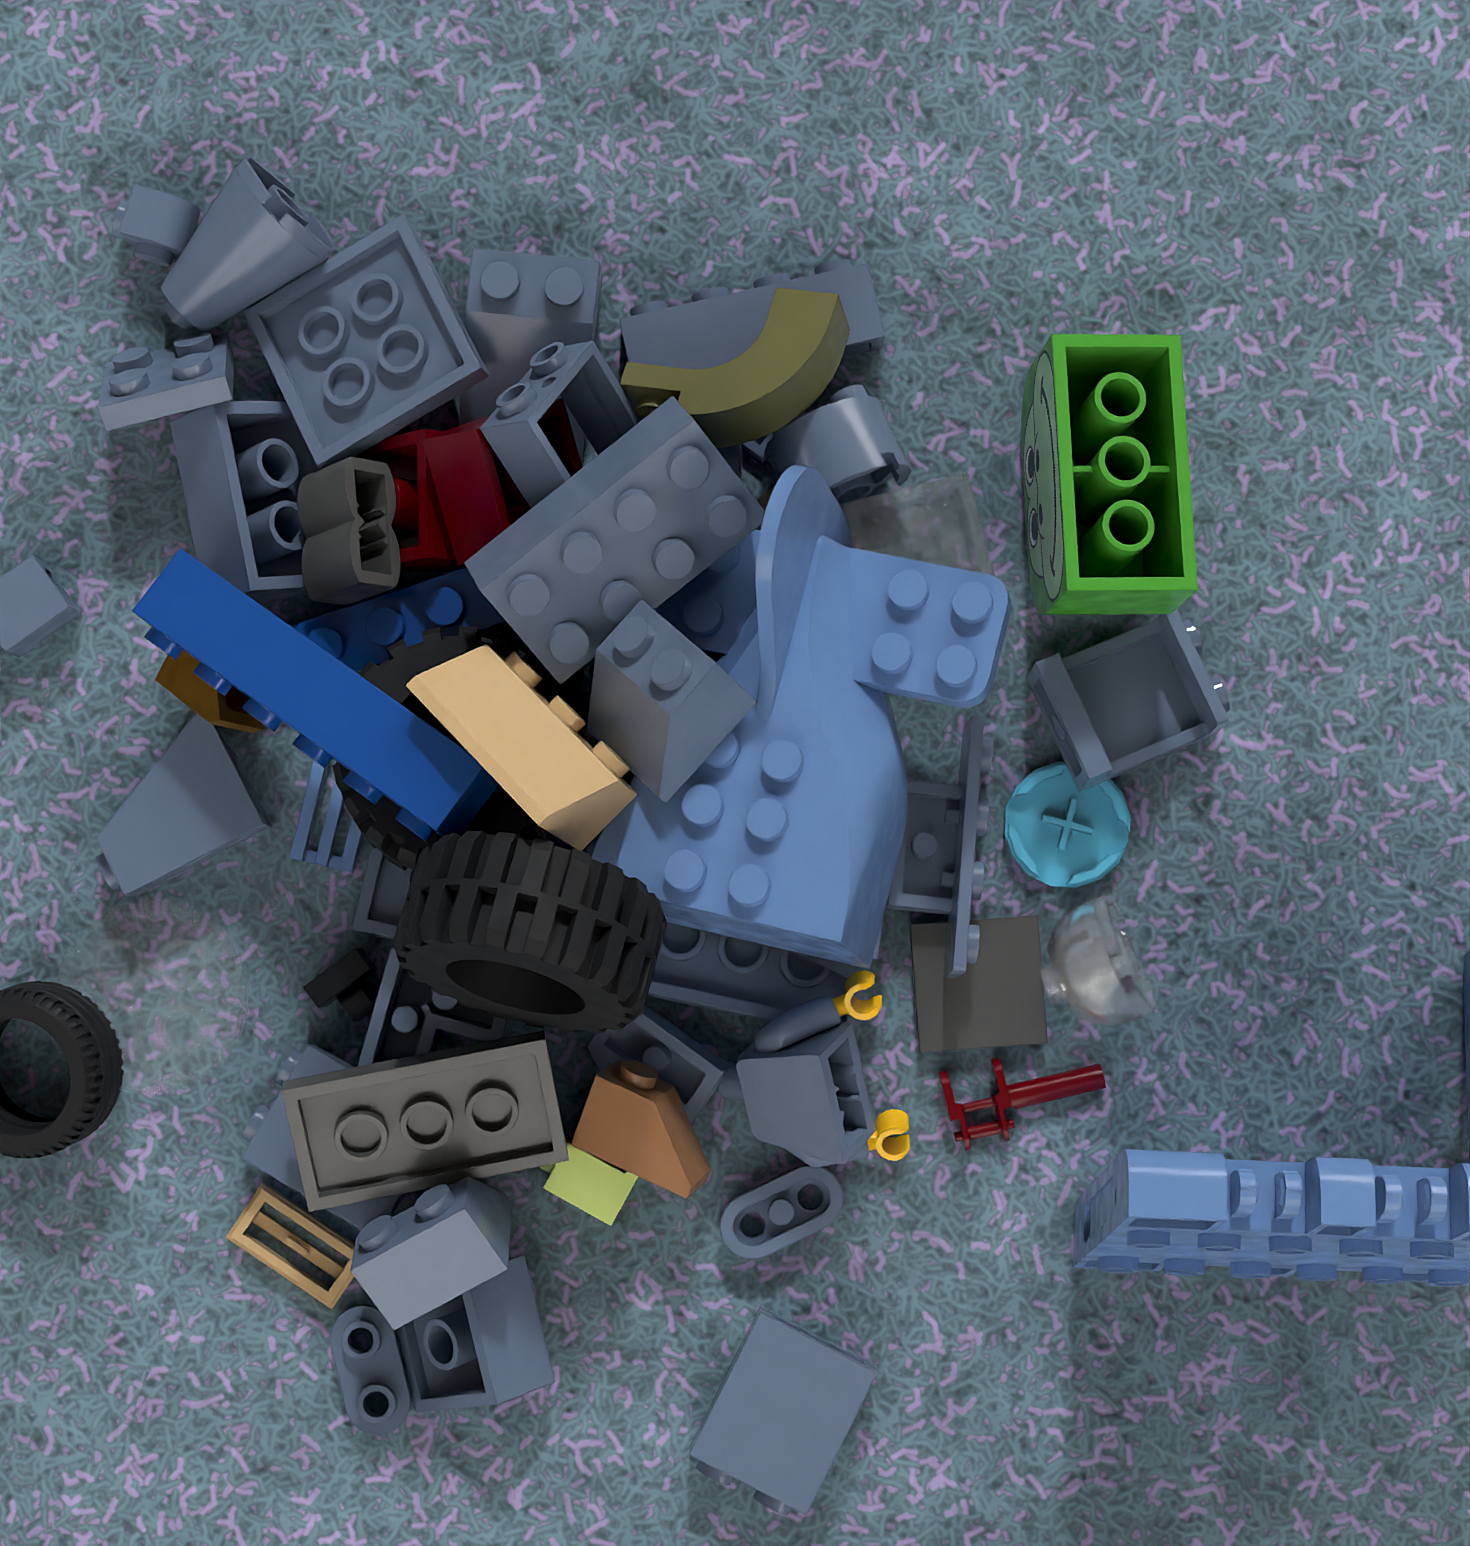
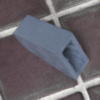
[96,714,272,897]

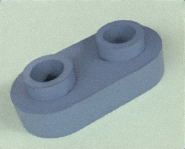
[720,1164,843,1259]
[330,1304,412,1435]

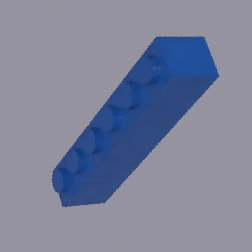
[132,548,499,842]

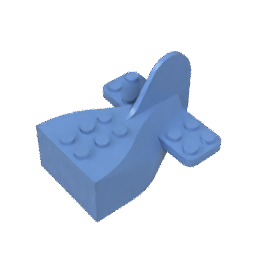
[591,465,1011,969]

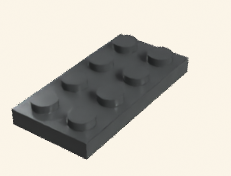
[282,1030,569,1212]

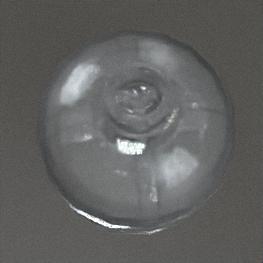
[1040,894,1156,1026]

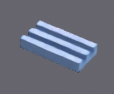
[289,761,363,873]

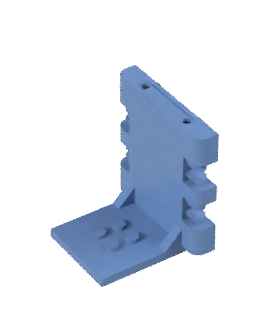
[1073,951,1470,1287]

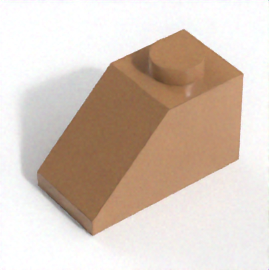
[570,1060,711,1199]

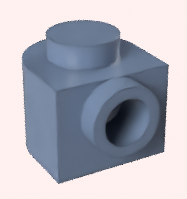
[112,183,201,267]

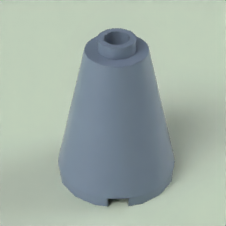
[161,157,337,332]

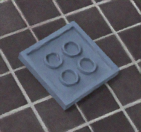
[244,214,490,469]

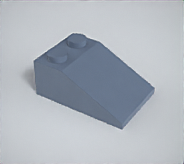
[459,248,603,462]

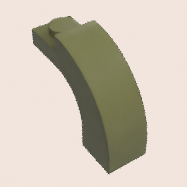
[620,287,850,448]

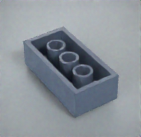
[464,396,765,684]

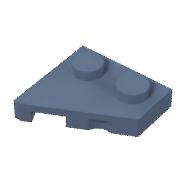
[587,1004,730,1125]

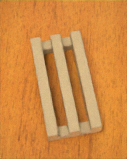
[226,1182,355,1309]

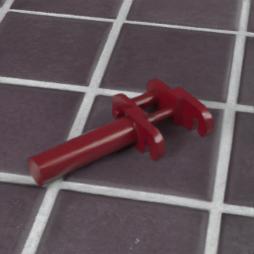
[938,1057,1106,1151]

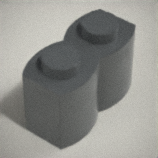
[297,457,401,605]

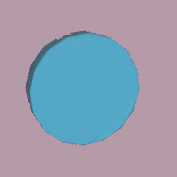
[1003,761,1131,888]

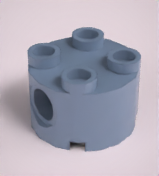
[764,384,912,515]

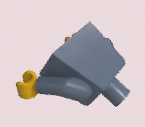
[718,970,910,1167]

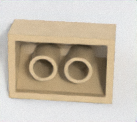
[405,644,638,851]

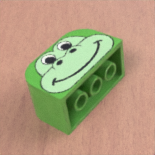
[1021,334,1198,615]

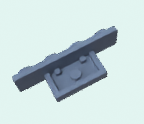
[885,716,993,979]

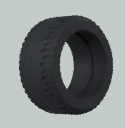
[0,981,124,1159]

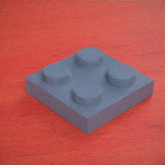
[98,331,235,431]

